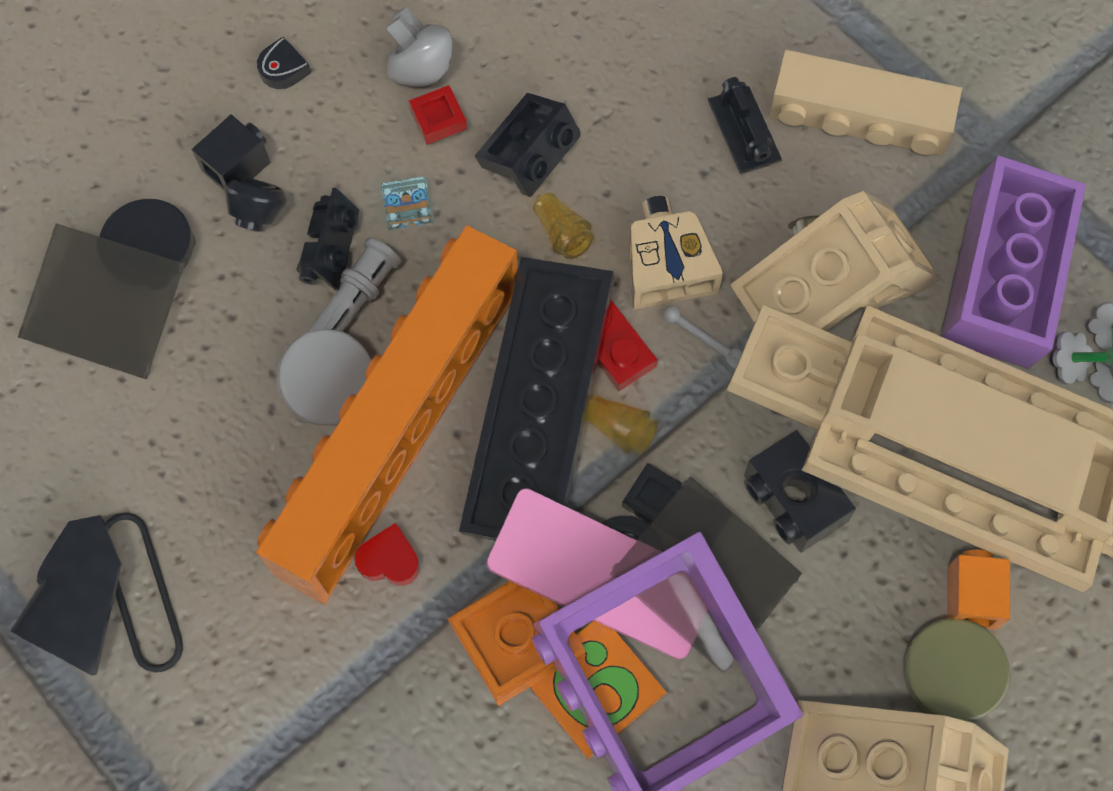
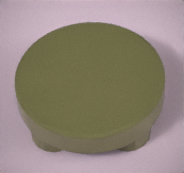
[904,619,1010,722]

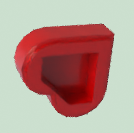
[354,523,420,586]

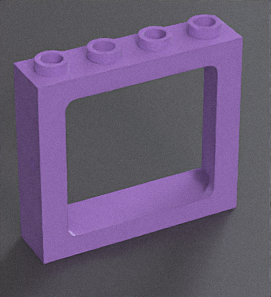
[531,532,804,791]

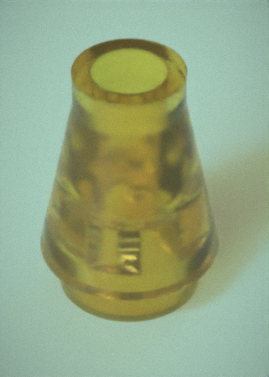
[533,193,594,259]
[585,395,658,455]

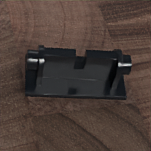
[708,77,782,174]
[296,188,360,291]

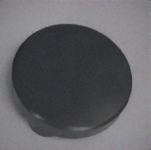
[99,199,196,291]

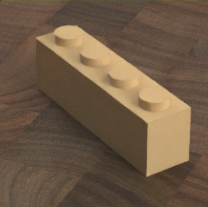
[769,49,962,156]

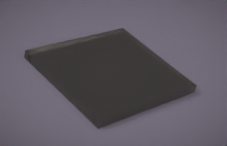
[18,223,185,379]
[609,477,802,673]

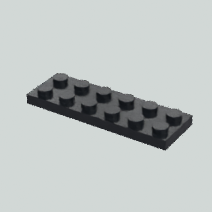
[459,257,615,541]

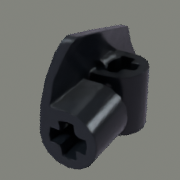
[10,515,122,676]

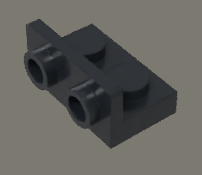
[475,93,581,197]

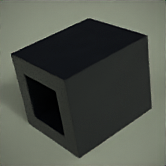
[191,114,271,191]

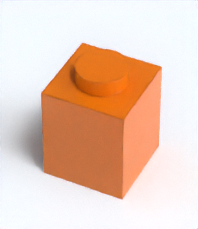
[947,549,1010,630]

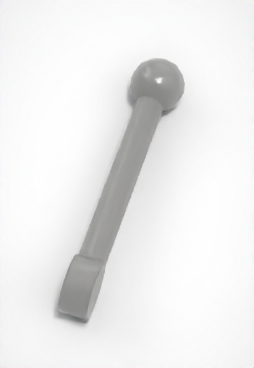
[663,305,742,369]

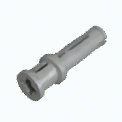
[307,238,402,333]

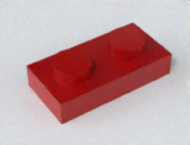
[597,299,658,391]

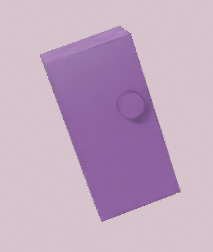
[941,155,1086,369]

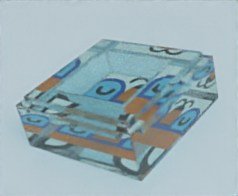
[381,176,433,230]

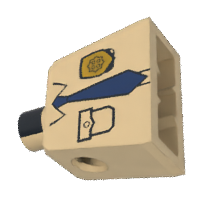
[629,196,723,310]

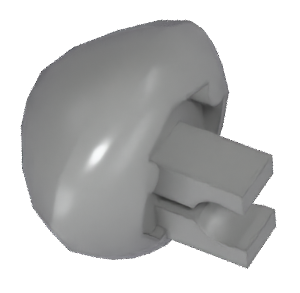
[386,6,452,87]

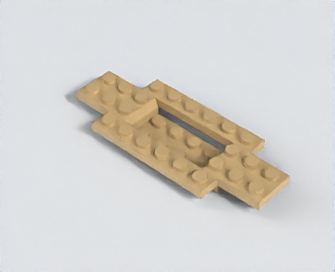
[727,305,1113,593]

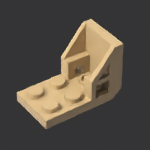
[730,191,942,331]
[782,700,1009,791]

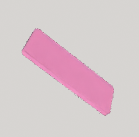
[486,489,707,659]

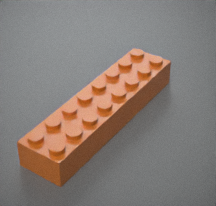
[256,225,518,605]

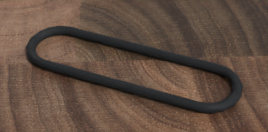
[105,512,183,673]

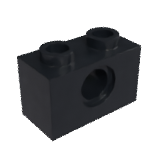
[744,430,856,553]

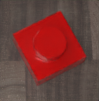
[408,85,467,145]

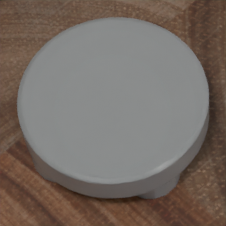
[275,329,371,425]

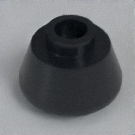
[224,177,287,231]

